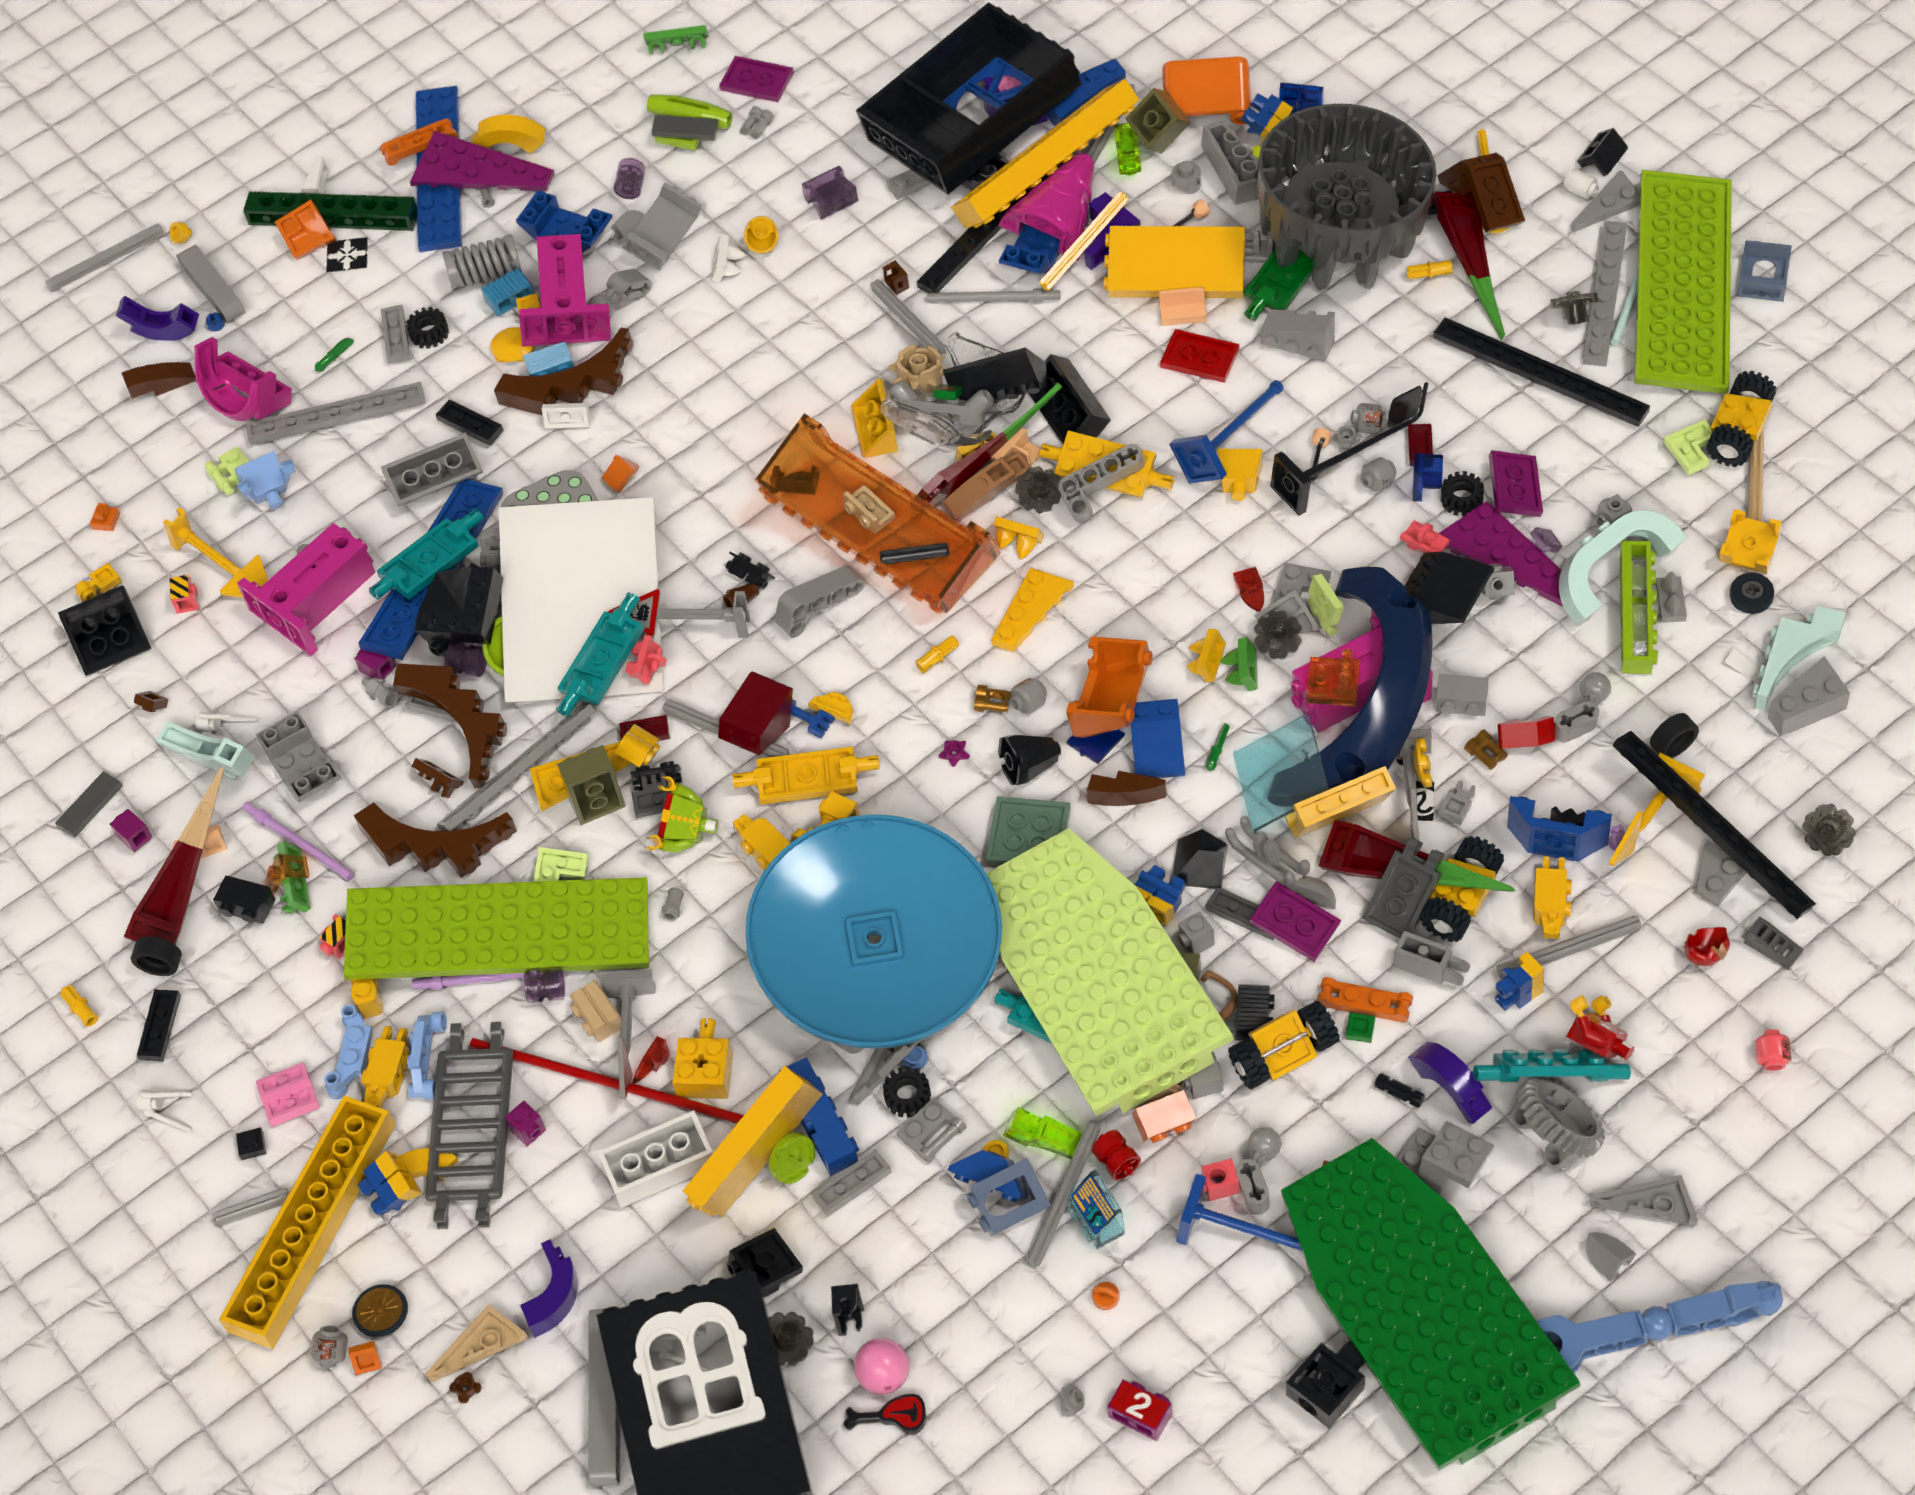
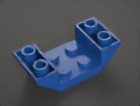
[516,190,612,253]
[999,224,1060,274]
[1507,796,1612,862]

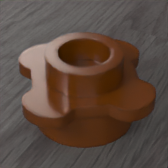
[449,1372,482,1404]

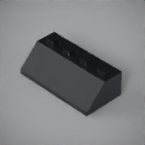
[943,347,1048,404]
[1028,354,1111,445]

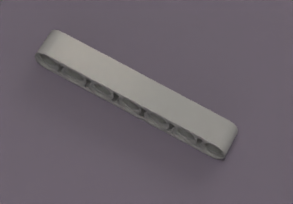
[588,1308,620,1487]

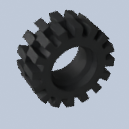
[406,307,449,349]
[1441,471,1484,516]
[883,1066,931,1118]

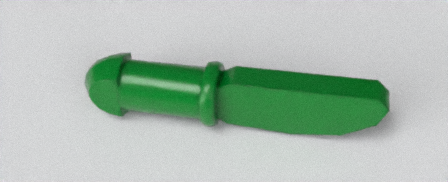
[314,337,354,372]
[1205,723,1230,771]

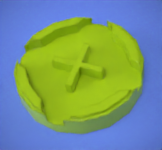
[769,1132,815,1184]

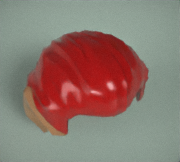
[1683,927,1730,966]

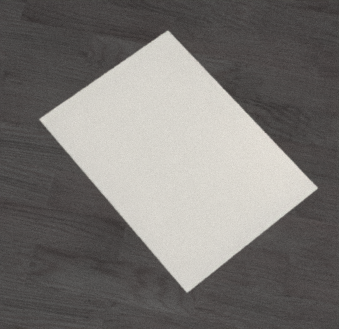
[499,497,663,703]

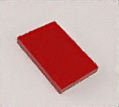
[1160,329,1240,383]

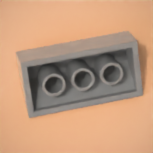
[381,432,484,507]

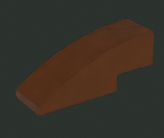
[121,362,196,399]
[1087,771,1167,806]

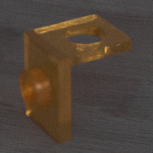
[267,854,310,893]

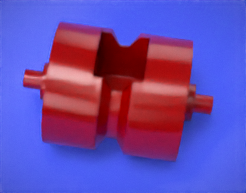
[1091,1130,1141,1181]

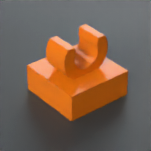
[90,503,120,531]
[348,1341,382,1375]

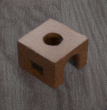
[882,260,909,295]

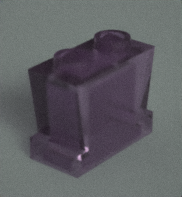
[802,166,858,220]

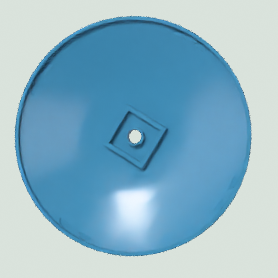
[746,815,1002,1049]

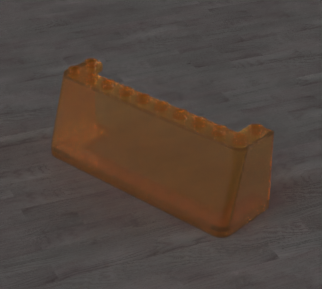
[755,413,1001,615]

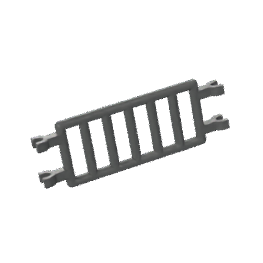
[425,1022,513,1229]

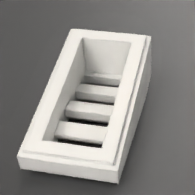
[301,157,329,194]

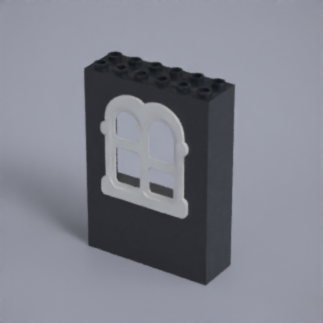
[596,1270,814,1495]

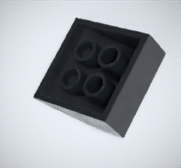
[1405,552,1494,624]
[58,585,152,676]

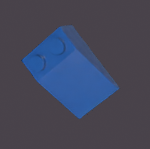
[1130,699,1185,778]

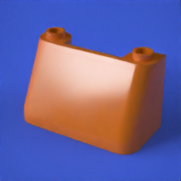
[1162,56,1251,125]
[1066,636,1153,738]

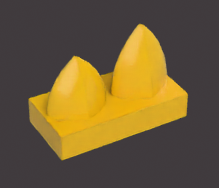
[993,516,1044,559]
[1186,629,1226,682]

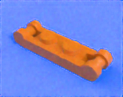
[380,119,458,166]
[1316,977,1413,1022]

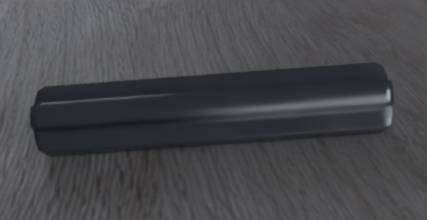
[879,542,949,565]

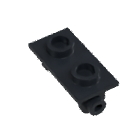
[726,551,775,589]
[630,761,682,791]

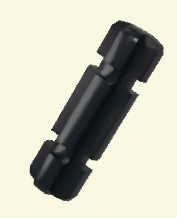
[1375,1073,1425,1108]

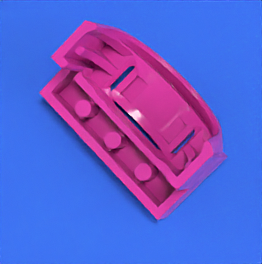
[194,337,292,421]

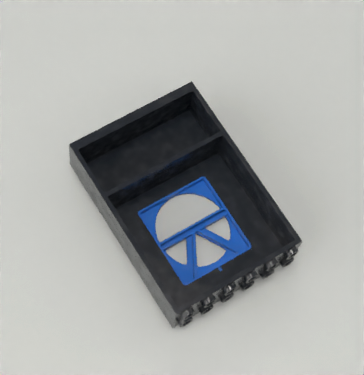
[856,2,1082,195]

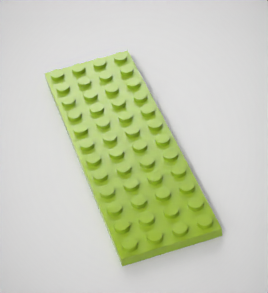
[1634,170,1732,394]
[344,877,649,980]

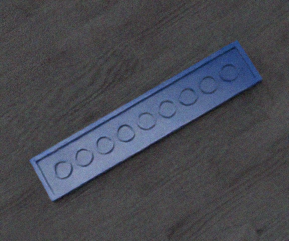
[416,86,462,252]
[358,479,503,660]

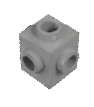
[1596,494,1632,526]
[1482,564,1515,600]

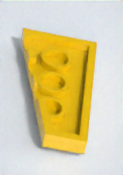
[991,568,1074,652]
[529,741,630,812]

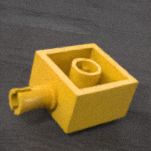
[672,1018,733,1099]

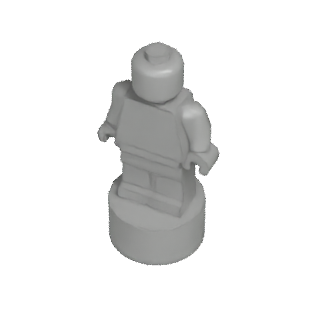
[361,677,399,708]

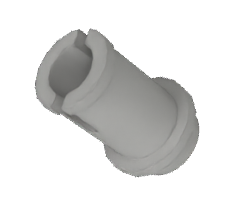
[661,887,684,921]

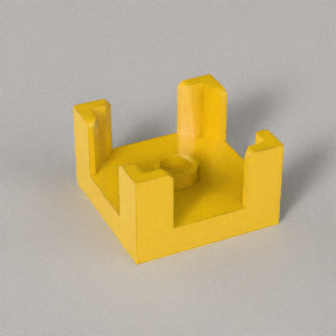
[1719,509,1782,574]

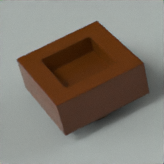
[133,691,168,712]

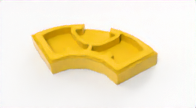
[400,1148,459,1180]

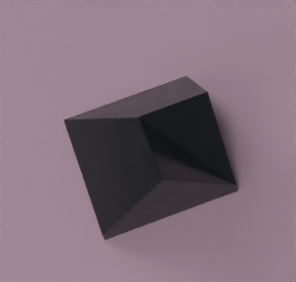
[1172,829,1228,889]

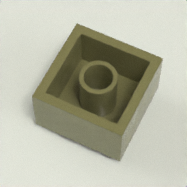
[1125,88,1191,154]

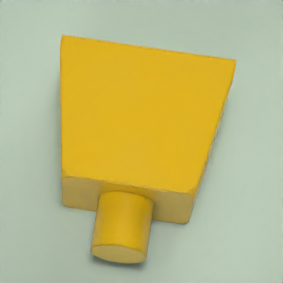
[1218,449,1263,501]

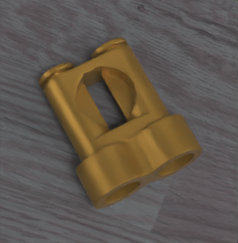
[974,684,1011,713]
[1464,729,1508,770]

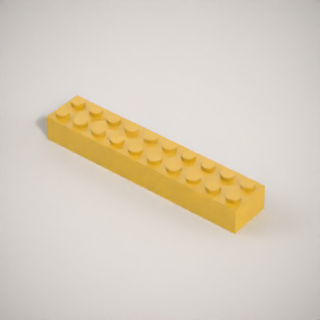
[951,78,1139,229]
[219,1095,396,1350]

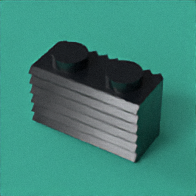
[1236,984,1275,1041]

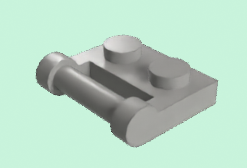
[896,1098,967,1163]

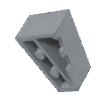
[1261,309,1335,361]
[1768,656,1850,737]

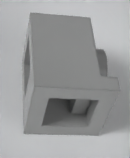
[480,539,501,575]

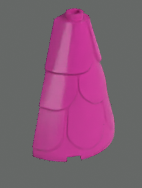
[999,153,1094,261]

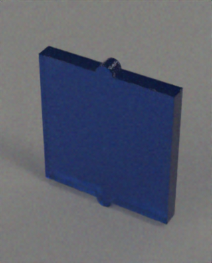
[1067,729,1125,764]

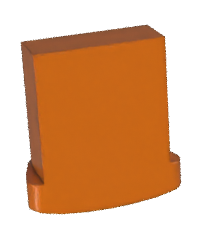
[601,455,639,492]

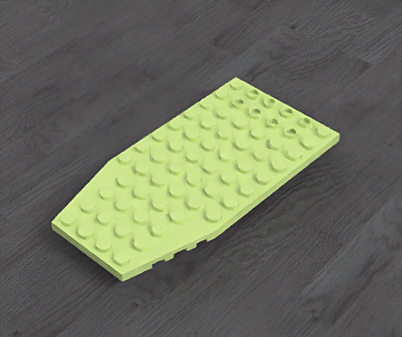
[986,828,1234,1116]

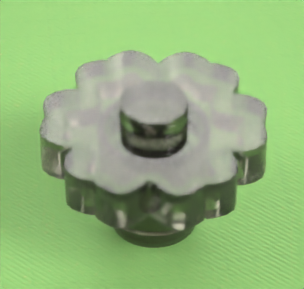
[1550,291,1598,325]
[1015,466,1061,513]
[1254,610,1302,660]
[1802,804,1856,856]
[769,1312,814,1366]

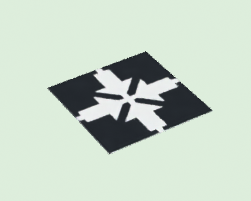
[326,237,368,273]

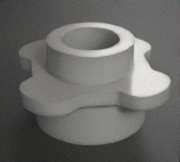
[1332,426,1361,450]

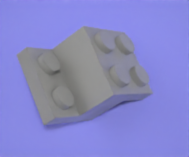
[1397,1121,1494,1194]

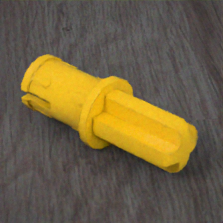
[1406,260,1453,279]
[915,636,959,673]
[60,985,99,1027]

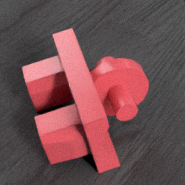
[1400,520,1450,553]
[625,635,667,685]

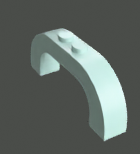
[1559,510,1687,625]

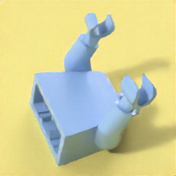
[235,451,296,509]

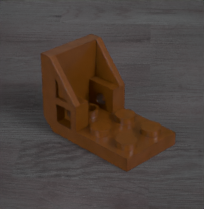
[1437,153,1525,232]

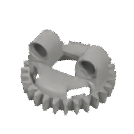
[1511,1076,1605,1169]

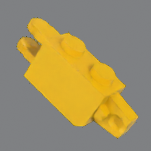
[733,814,790,871]
[1533,856,1572,939]
[361,1026,411,1108]

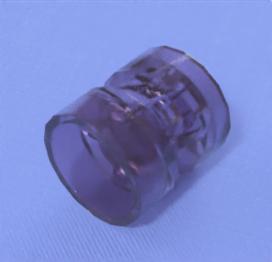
[613,158,646,199]
[445,642,487,677]
[524,967,565,1003]

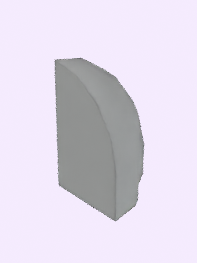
[611,210,645,245]
[1296,875,1336,909]
[1586,1232,1636,1281]

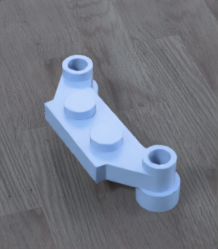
[324,1004,374,1099]
[407,1011,447,1100]

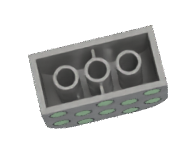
[501,470,599,507]

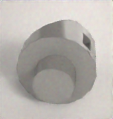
[1172,161,1201,194]

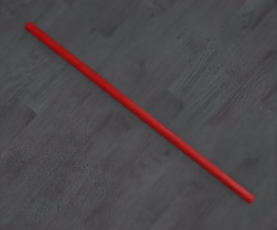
[470,1038,744,1124]

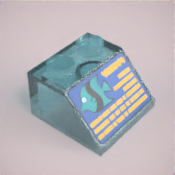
[1068,1170,1125,1249]

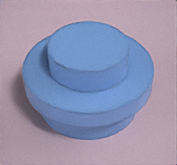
[902,1045,928,1070]

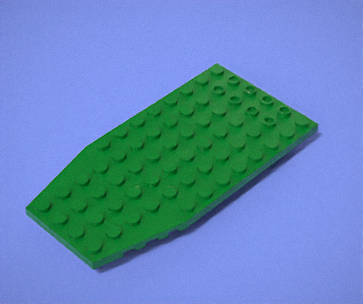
[1281,1138,1581,1471]

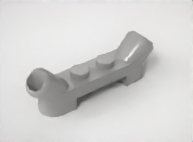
[889,380,994,425]

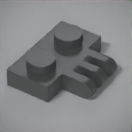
[631,771,672,818]

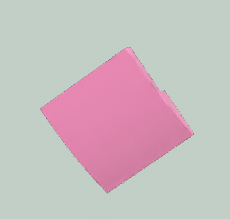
[256,1062,320,1127]

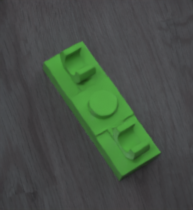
[643,25,708,55]
[273,841,311,914]

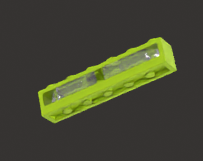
[1620,541,1658,674]

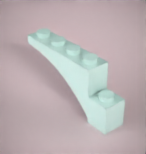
[1752,605,1846,711]
[155,721,255,780]

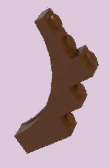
[494,327,633,415]
[393,663,507,788]
[353,802,517,878]

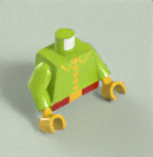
[646,776,718,853]

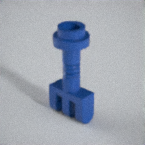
[791,699,835,738]

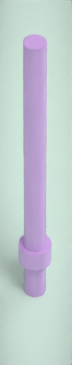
[242,802,354,881]
[412,971,563,990]

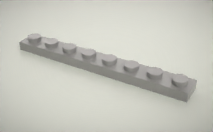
[1583,221,1627,367]
[246,382,426,445]
[437,704,595,831]

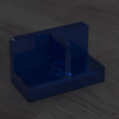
[1279,82,1324,116]
[1413,453,1443,502]

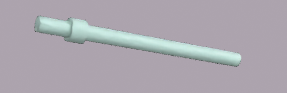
[1610,271,1637,346]

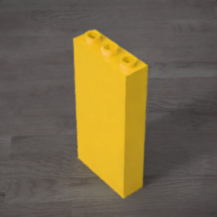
[1104,226,1246,298]
[683,1066,823,1217]

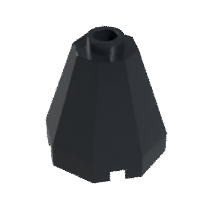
[998,735,1061,785]

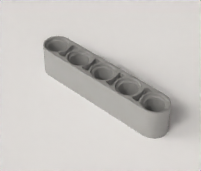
[176,245,246,323]

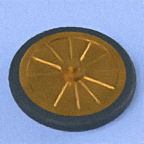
[352,1284,408,1337]

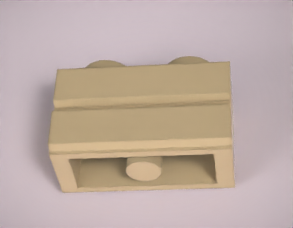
[569,980,621,1042]

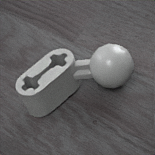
[587,269,652,318]
[1554,672,1611,742]
[1236,1127,1282,1215]

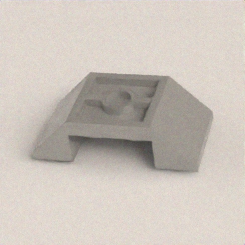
[256,711,342,802]

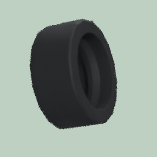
[1650,713,1699,758]
[130,937,182,976]

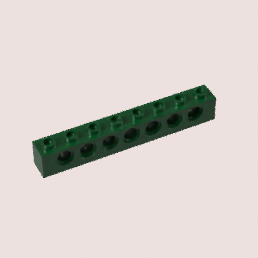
[243,191,417,231]

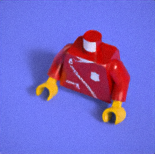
[1566,995,1634,1060]

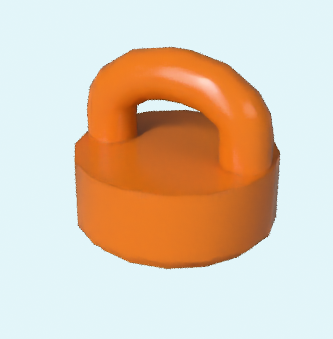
[1092,1282,1120,1310]

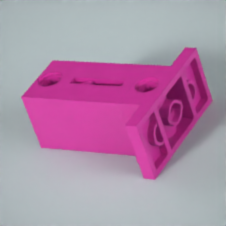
[519,234,611,346]
[237,523,376,656]
[1290,608,1433,733]

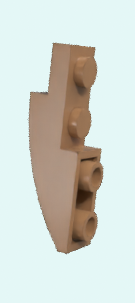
[943,452,1032,520]

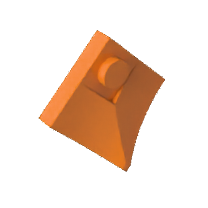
[275,200,337,260]

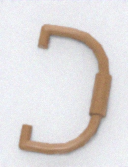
[1201,970,1238,1022]

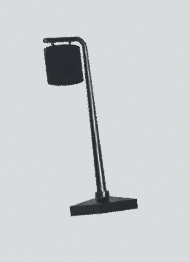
[1270,382,1428,516]

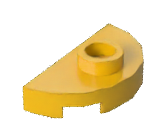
[808,692,854,725]

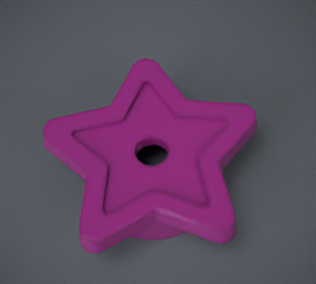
[938,740,970,767]

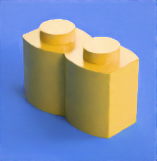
[614,724,661,768]
[350,979,383,1019]

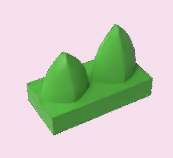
[1221,637,1258,691]

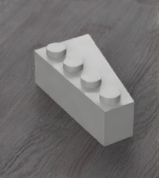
[1201,122,1259,205]

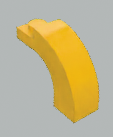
[470,114,545,154]

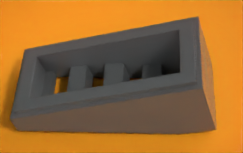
[1744,916,1804,970]

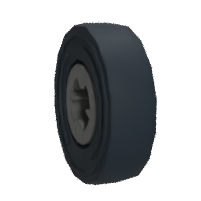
[1729,572,1774,614]

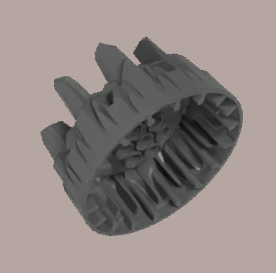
[1256,103,1436,291]

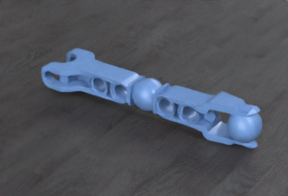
[1537,1281,1783,1373]

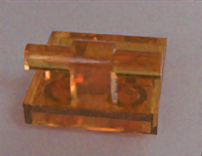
[1306,649,1360,706]

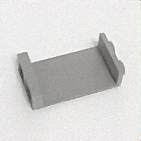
[623,183,702,271]

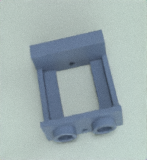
[1737,240,1792,302]
[966,1158,1051,1236]

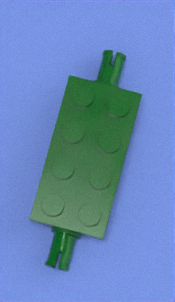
[1244,248,1313,321]

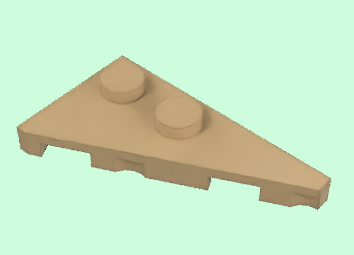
[425,1304,528,1382]

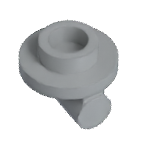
[1061,1385,1085,1417]

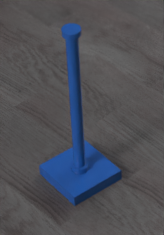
[1169,380,1284,484]
[1176,1174,1302,1251]

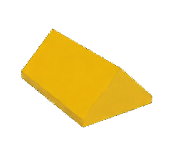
[851,378,898,458]

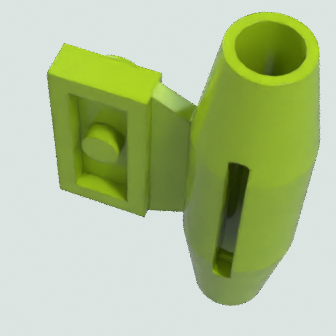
[647,94,732,151]

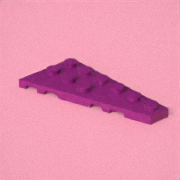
[410,131,555,192]
[1439,501,1563,607]

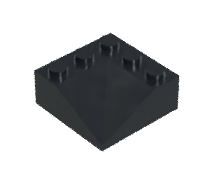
[415,566,503,644]

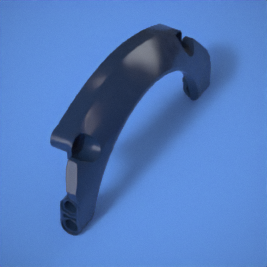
[1268,566,1433,807]

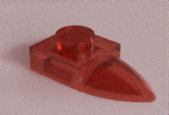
[1233,567,1264,612]
[632,1036,670,1084]

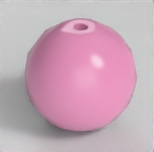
[854,1338,910,1395]

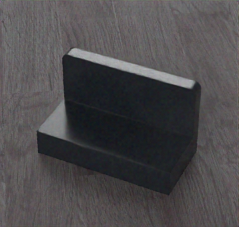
[1577,128,1628,176]

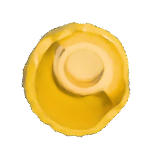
[744,216,779,254]

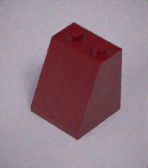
[718,671,793,755]

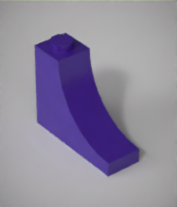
[1084,192,1141,270]

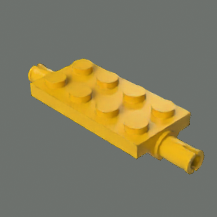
[1039,431,1175,498]
[732,746,880,805]

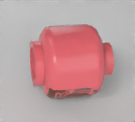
[1755,1030,1792,1071]

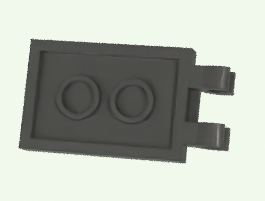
[1362,838,1445,939]

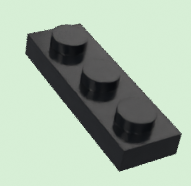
[435,399,504,446]
[136,989,181,1062]

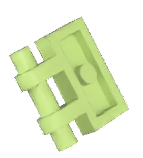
[205,446,249,495]
[1307,574,1344,636]

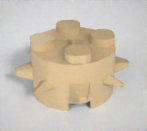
[888,345,947,395]

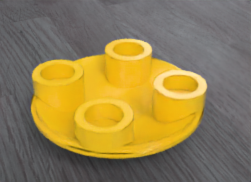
[490,327,534,362]
[1413,738,1433,788]

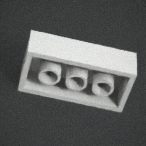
[597,1110,713,1208]

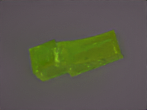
[1115,123,1141,176]
[1003,1107,1083,1159]

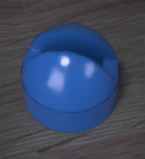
[206,312,225,332]

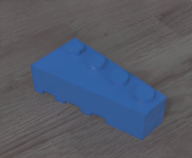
[1047,58,1126,127]
[779,1057,859,1176]

